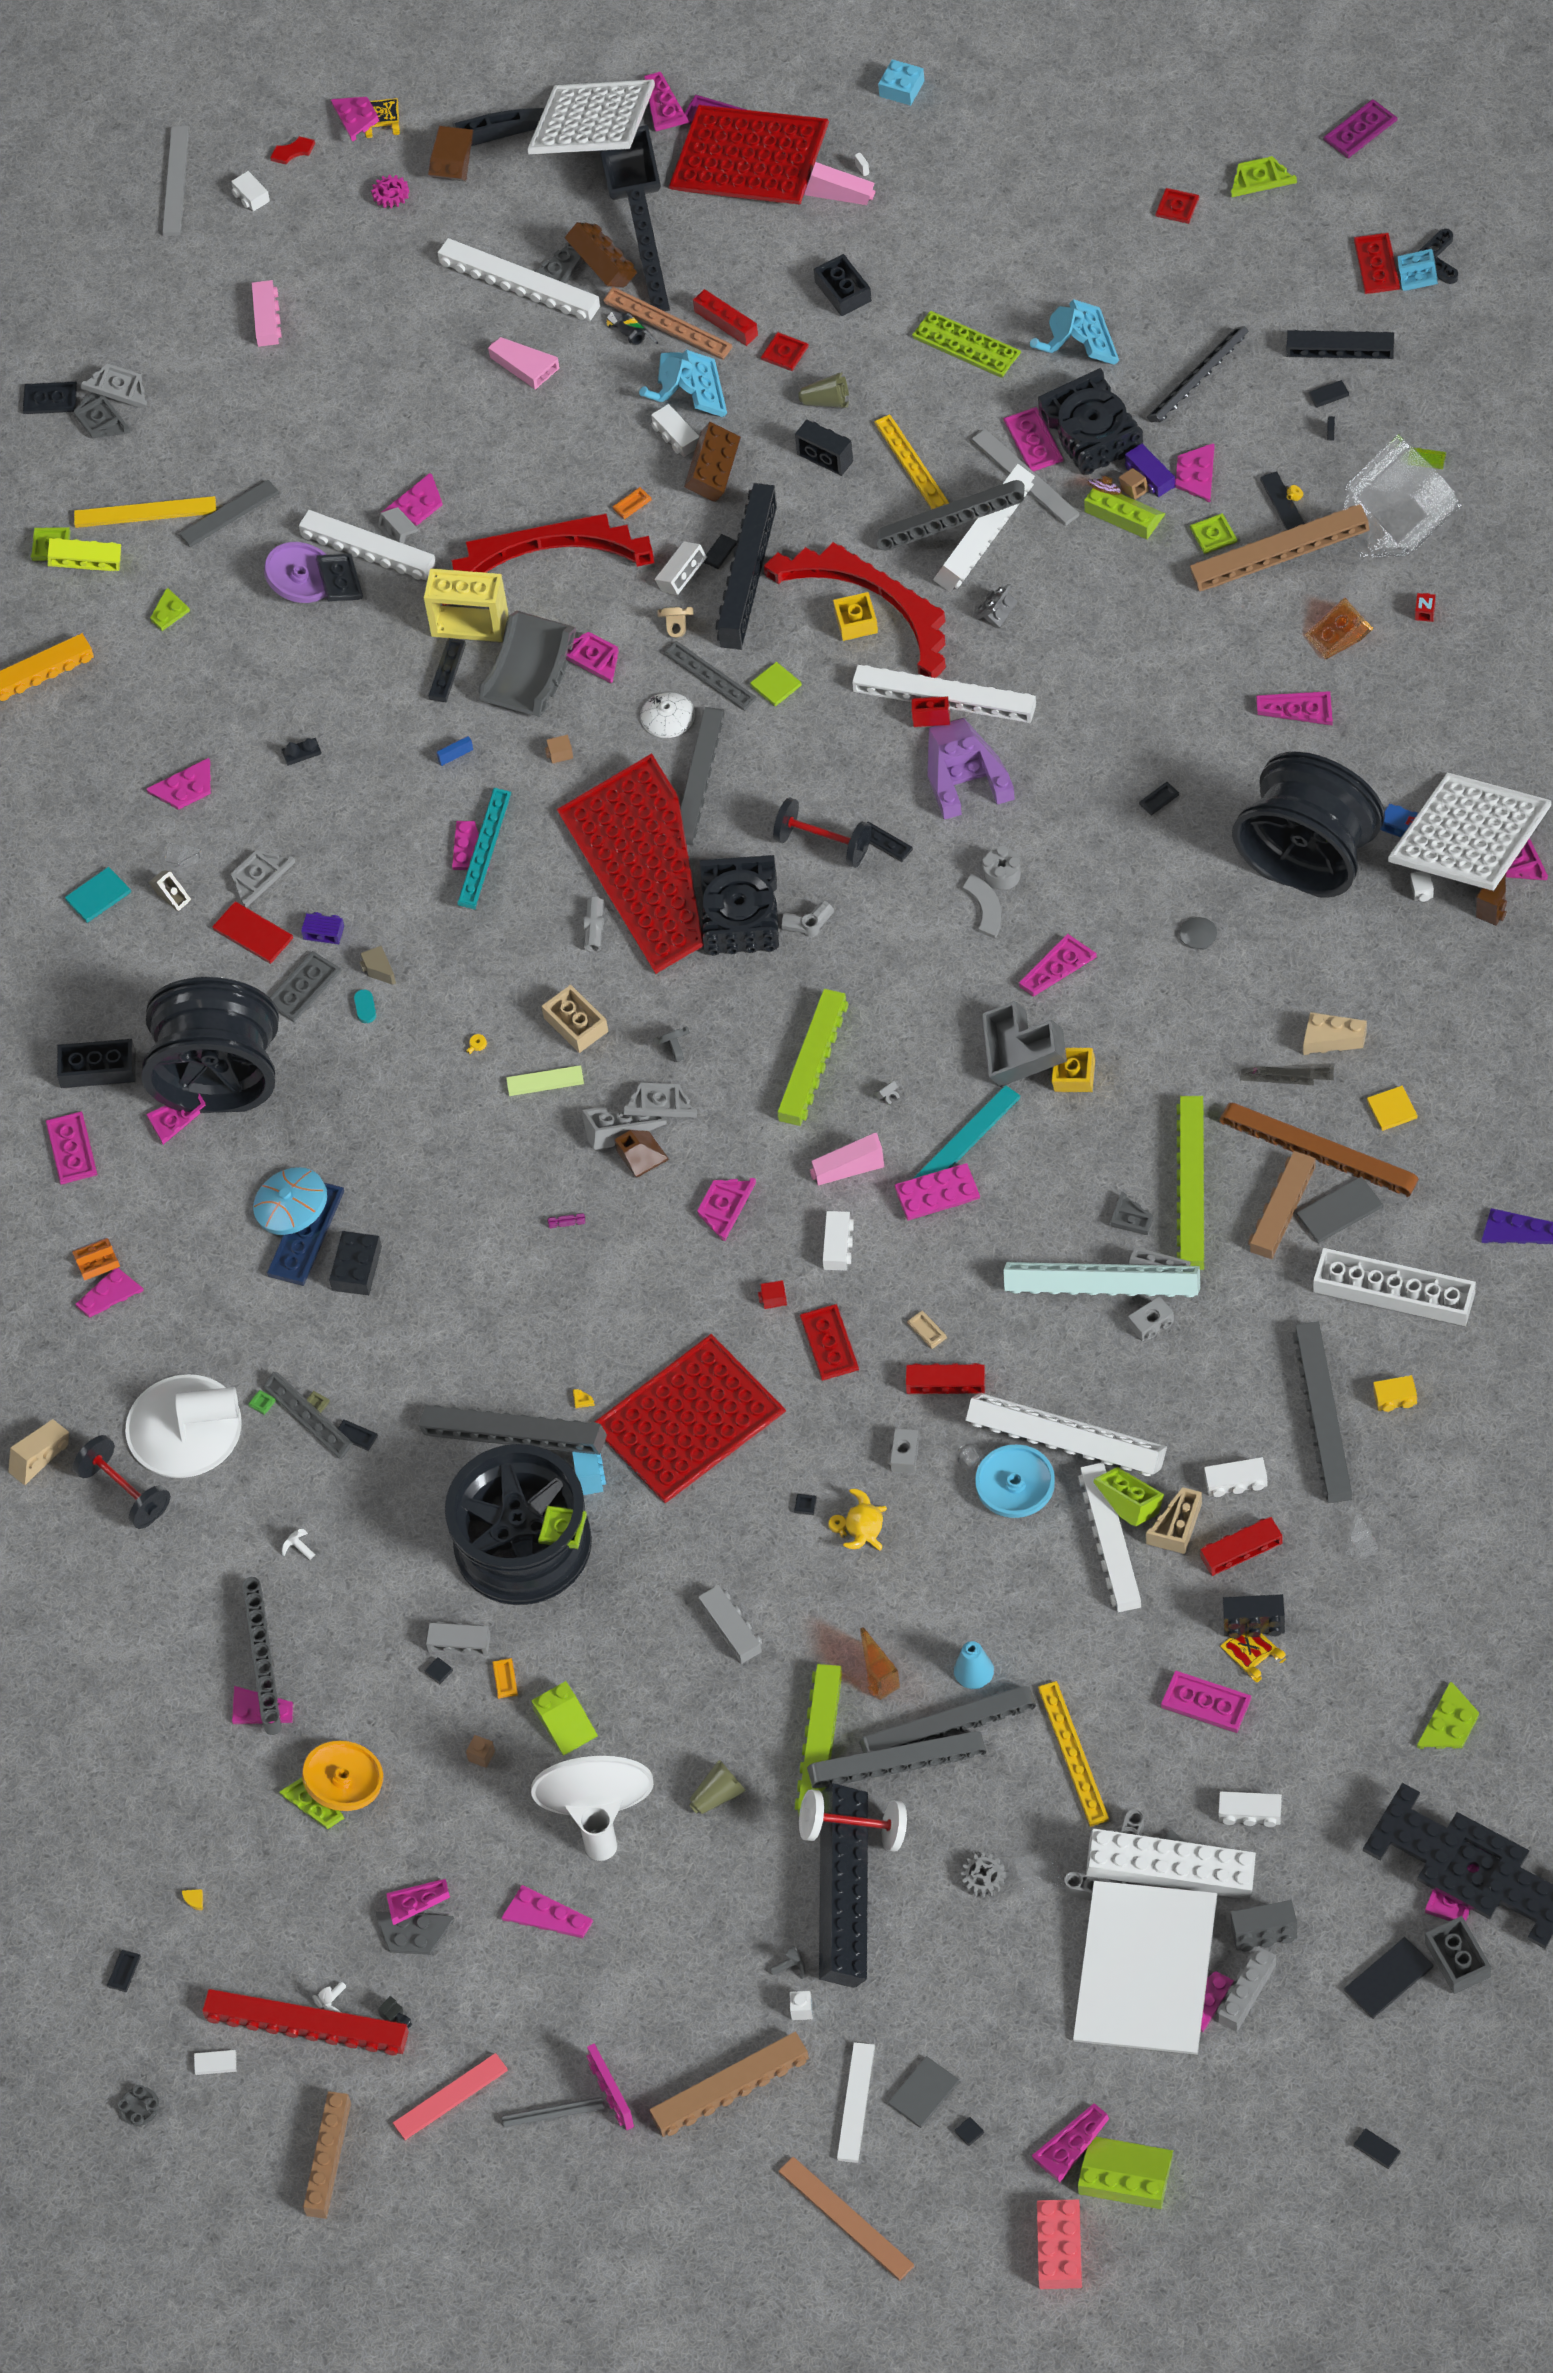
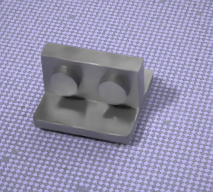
[974,584,1018,628]

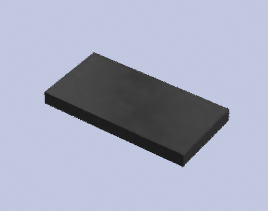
[1344,1937,1433,2019]

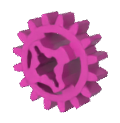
[371,175,410,209]

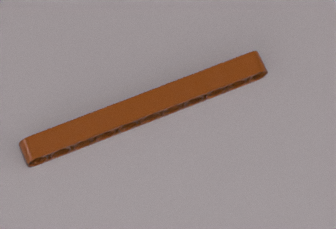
[1219,1103,1419,1197]

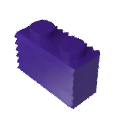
[301,912,344,945]

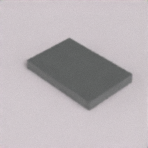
[888,2056,960,2128]

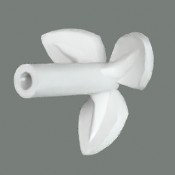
[282,1529,315,1560]
[312,1982,346,2013]

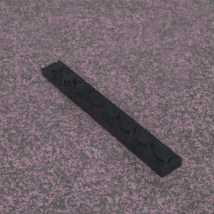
[1147,326,1249,422]

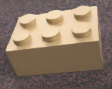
[542,985,608,1053]

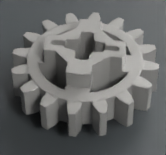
[961,1853,1006,1897]

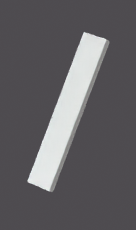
[837,2043,875,2163]

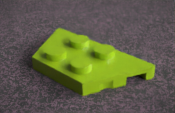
[1231,156,1297,197]
[1417,1682,1479,1749]

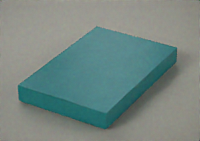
[65,867,131,923]

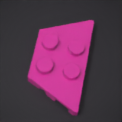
[331,97,379,141]
[1175,444,1215,502]
[381,473,443,526]
[566,632,619,683]
[147,758,211,810]
[1506,838,1548,880]
[697,1178,756,1241]

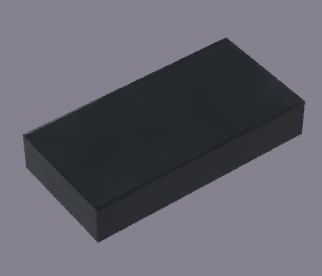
[1309,380,1349,408]
[703,534,737,569]
[1139,782,1179,816]
[338,1419,378,1451]
[107,1949,141,1993]
[1354,2128,1401,2169]

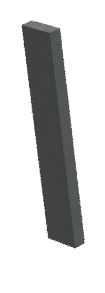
[180,480,279,547]
[664,641,757,711]
[263,1372,353,1459]

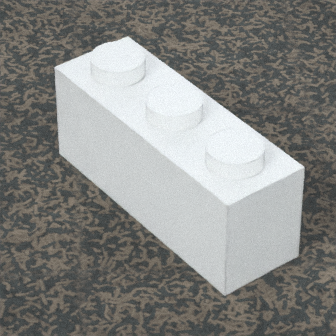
[651,404,699,457]
[655,541,707,595]
[823,1211,854,1270]
[1204,1457,1267,1497]
[1219,1792,1282,1827]

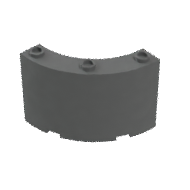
[478,610,576,717]

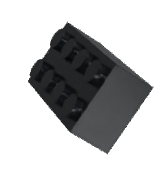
[57,1038,136,1088]

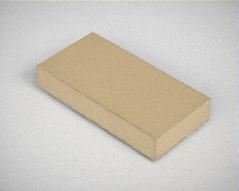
[907,1311,947,1349]

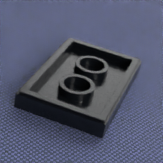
[23,381,77,414]
[316,554,363,602]

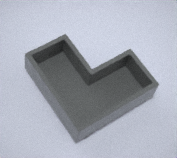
[982,1001,1067,1087]

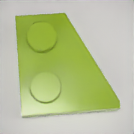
[150,588,190,631]

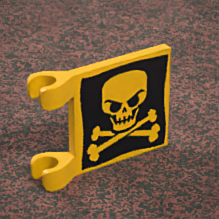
[365,98,400,138]

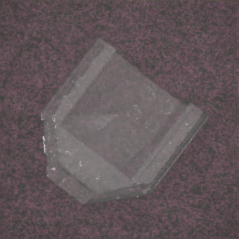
[1343,434,1462,558]

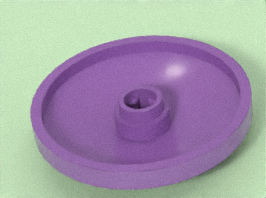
[264,542,326,603]

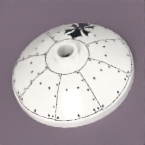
[640,692,695,738]

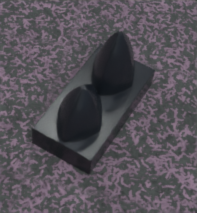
[281,737,322,766]

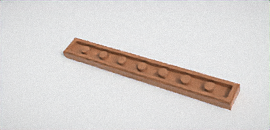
[604,287,732,360]
[779,2157,914,2281]

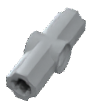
[584,897,604,952]

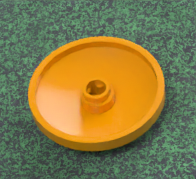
[302,1741,383,1811]

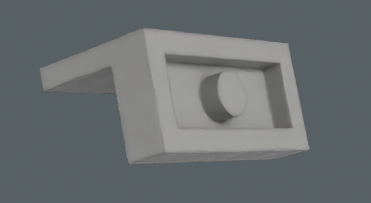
[378,507,418,544]

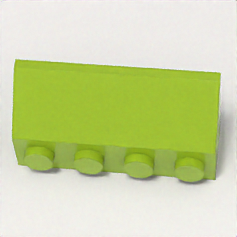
[1084,486,1165,540]

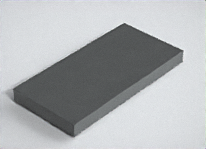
[270,951,342,1022]
[1297,1177,1383,1243]

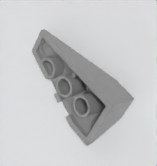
[582,1107,667,1150]

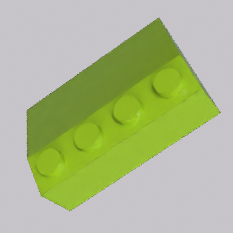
[1078,2137,1174,2209]

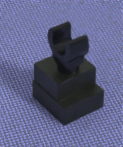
[378,1996,413,2029]

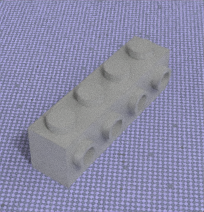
[1217,1947,1276,2032]

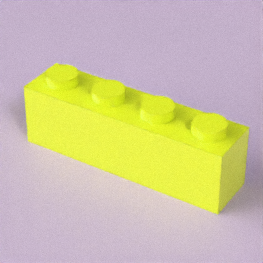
[48,538,121,571]

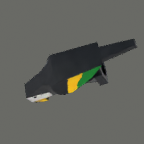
[606,312,659,345]

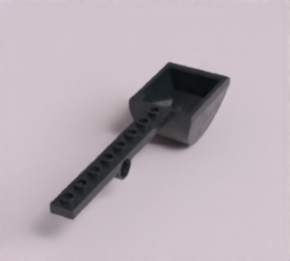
[600,125,670,312]

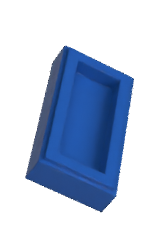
[437,736,473,766]

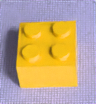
[833,592,878,641]
[1052,1048,1095,1092]

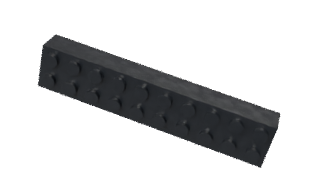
[715,483,777,650]
[819,1783,868,1987]

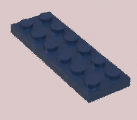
[267,1183,344,1286]

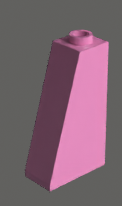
[804,162,875,205]
[488,337,559,389]
[810,1133,884,1185]

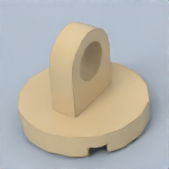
[657,607,694,638]

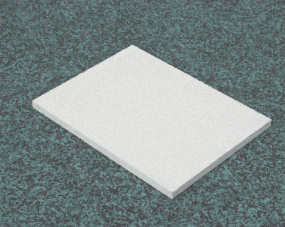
[528,79,655,154]
[1388,772,1551,891]
[1073,1881,1217,2055]

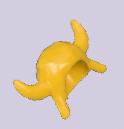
[843,1489,887,1551]

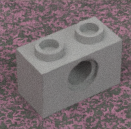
[1128,1296,1174,1341]
[888,1429,919,1473]

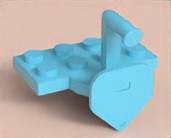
[1030,299,1119,364]
[639,350,727,417]

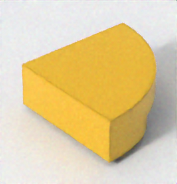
[573,1389,595,1409]
[182,1889,203,1910]

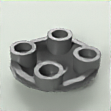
[1180,917,1217,950]
[118,2085,159,2126]

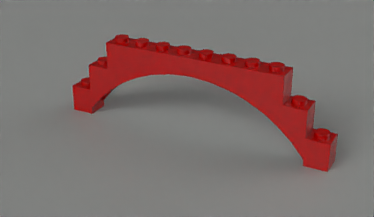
[442,513,654,606]
[764,542,946,678]

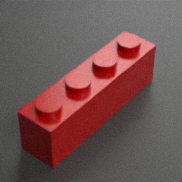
[693,289,758,346]
[906,1363,985,1394]
[1200,1517,1283,1576]

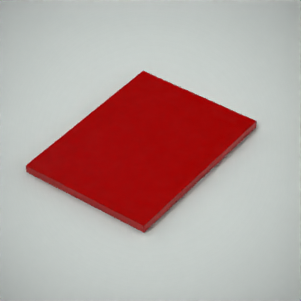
[669,105,829,205]
[595,1334,786,1503]

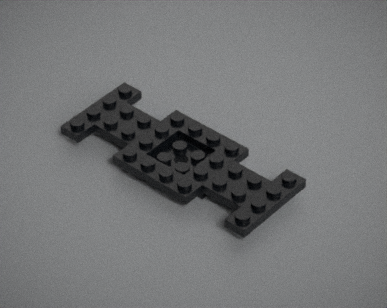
[1362,1783,1553,1949]

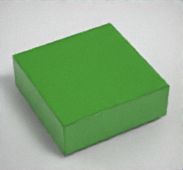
[248,1390,276,1415]

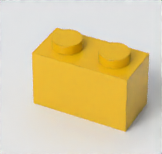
[1373,1375,1417,1412]

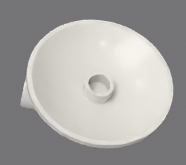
[125,1374,242,1478]
[531,1756,654,1861]

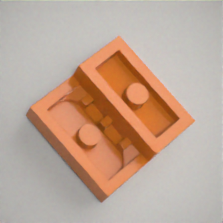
[72,1238,120,1281]

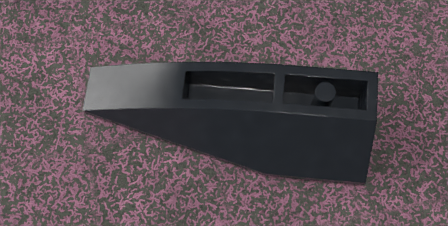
[452,108,545,146]

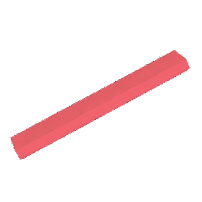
[393,2053,508,2140]

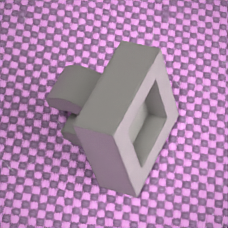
[875,1081,900,1105]

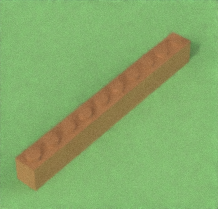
[1190,504,1370,591]

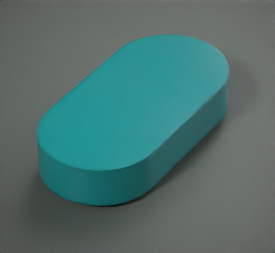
[354,989,376,1023]

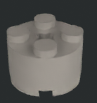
[983,846,1021,890]

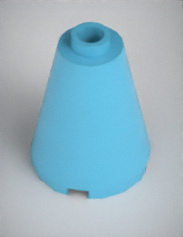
[954,1641,994,1689]

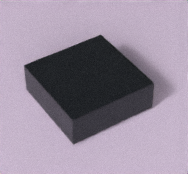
[1327,416,1335,441]
[794,1494,817,1515]
[425,1657,453,1685]
[955,2117,984,2146]

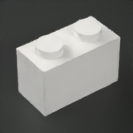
[231,171,270,211]

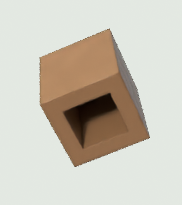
[1119,468,1149,500]
[545,735,573,764]
[466,1735,495,1768]

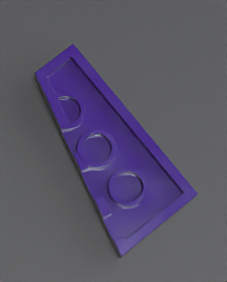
[1481,1208,1553,1244]

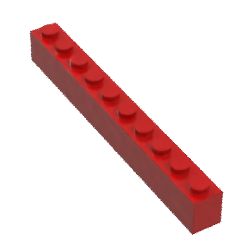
[202,1989,409,2056]

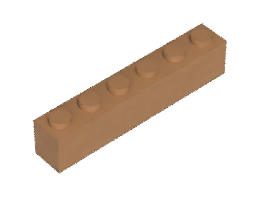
[1248,1151,1315,1259]
[303,2091,351,2219]

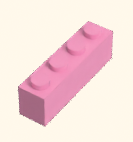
[252,280,282,347]

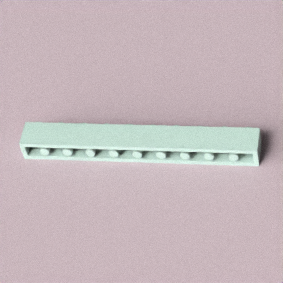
[1004,1262,1200,1297]

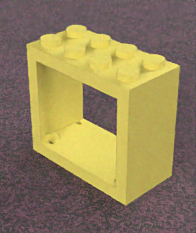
[424,569,508,642]

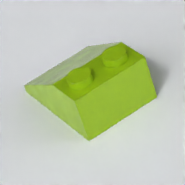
[1093,1467,1164,1526]
[531,1681,598,1756]

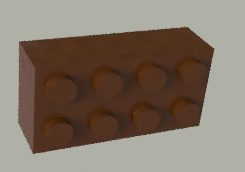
[564,222,637,288]
[684,422,741,502]

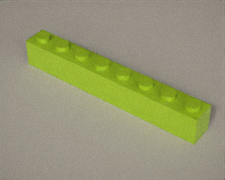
[778,989,849,1126]
[795,1664,842,1815]

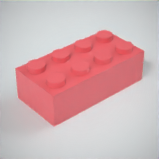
[1037,2199,1082,2289]

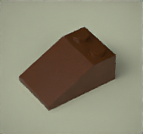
[428,126,473,182]
[1476,873,1507,926]

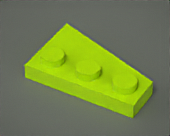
[279,1777,345,1830]

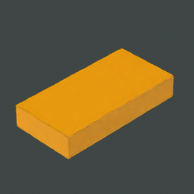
[492,1658,518,1699]

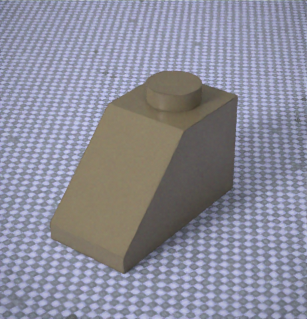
[148,871,192,911]
[359,946,396,985]

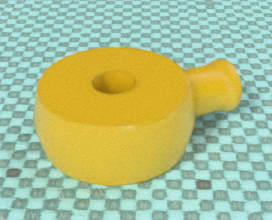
[1287,485,1303,501]
[466,1034,487,1054]
[828,1515,847,1538]

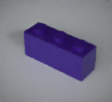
[1125,443,1175,497]

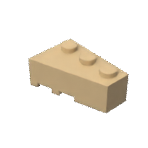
[1303,1012,1367,1055]
[8,1419,69,1485]
[1146,1487,1202,1554]

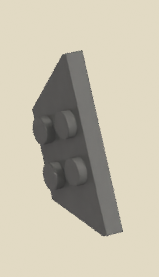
[74,392,130,438]
[376,1911,454,1955]

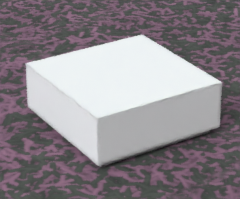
[855,153,869,176]

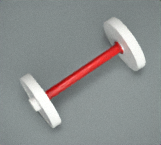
[799,1790,907,1852]

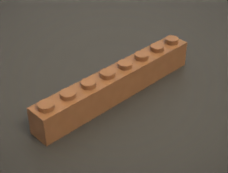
[649,2031,809,2137]

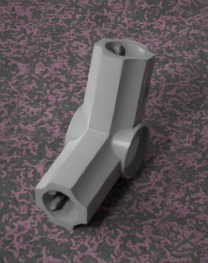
[781,901,834,937]

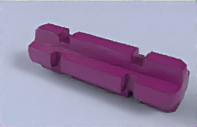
[548,1213,586,1229]

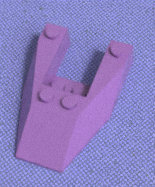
[928,718,1015,820]

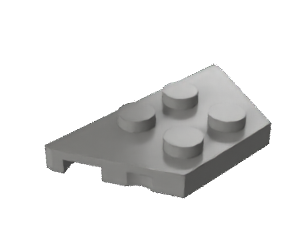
[81,364,147,408]
[231,850,295,908]
[624,1083,697,1118]

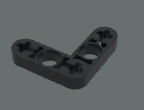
[1418,229,1458,284]

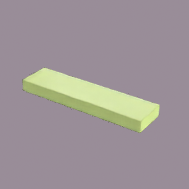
[506,1065,584,1096]

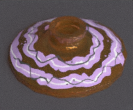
[1087,476,1122,495]

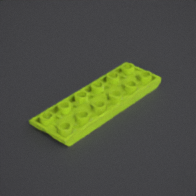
[912,311,1021,378]

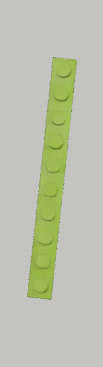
[1176,1096,1204,1270]

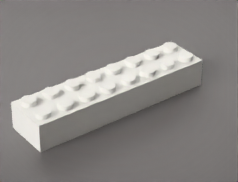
[933,464,1035,592]
[1314,1248,1476,1326]
[1086,1829,1256,1899]

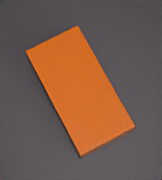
[612,487,652,519]

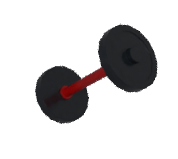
[773,797,872,868]
[73,1435,171,1529]

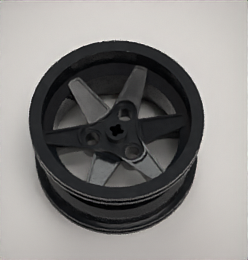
[1232,751,1385,898]
[141,977,279,1113]
[445,1444,592,1605]

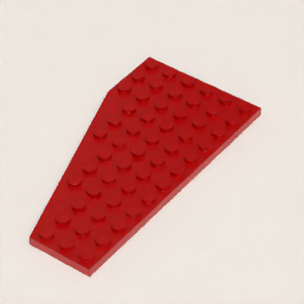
[557,753,704,974]

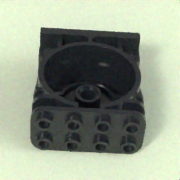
[1038,368,1143,475]
[700,855,779,956]

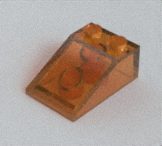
[1305,597,1374,659]
[860,1627,900,1700]

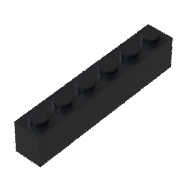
[1286,330,1394,359]

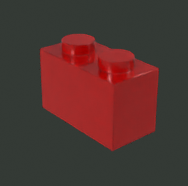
[912,696,950,727]

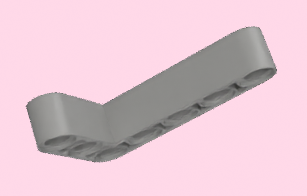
[1064,1809,1144,1900]

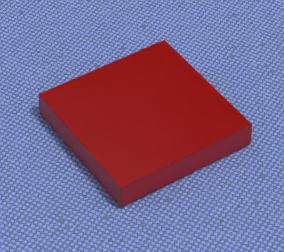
[1155,188,1199,224]
[761,332,809,371]

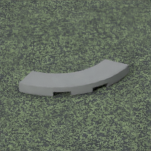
[963,874,1002,939]

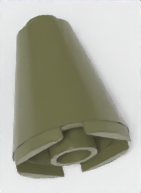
[798,372,849,408]
[689,1760,746,1814]

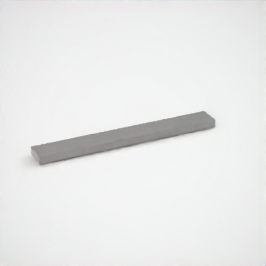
[163,126,189,236]
[972,429,1079,526]

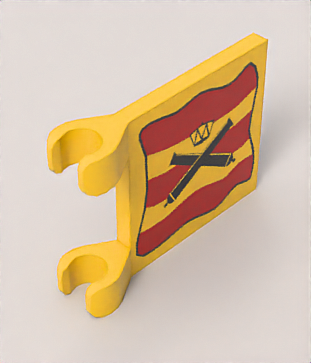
[1220,1633,1286,1682]

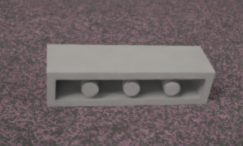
[698,1585,763,1664]

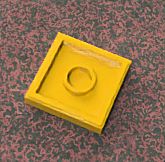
[1367,1086,1418,1131]

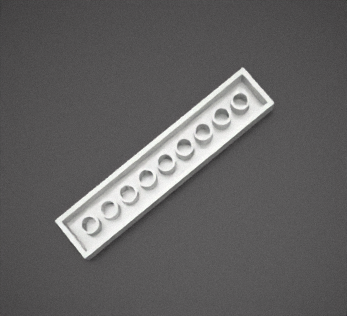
[966,1393,1167,1476]

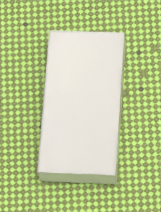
[194,2050,237,2075]

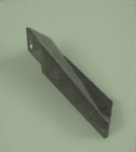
[1240,1063,1335,1086]

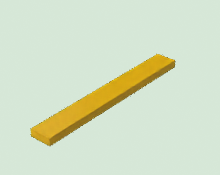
[874,414,949,510]
[74,496,216,528]
[1038,1681,1109,1827]

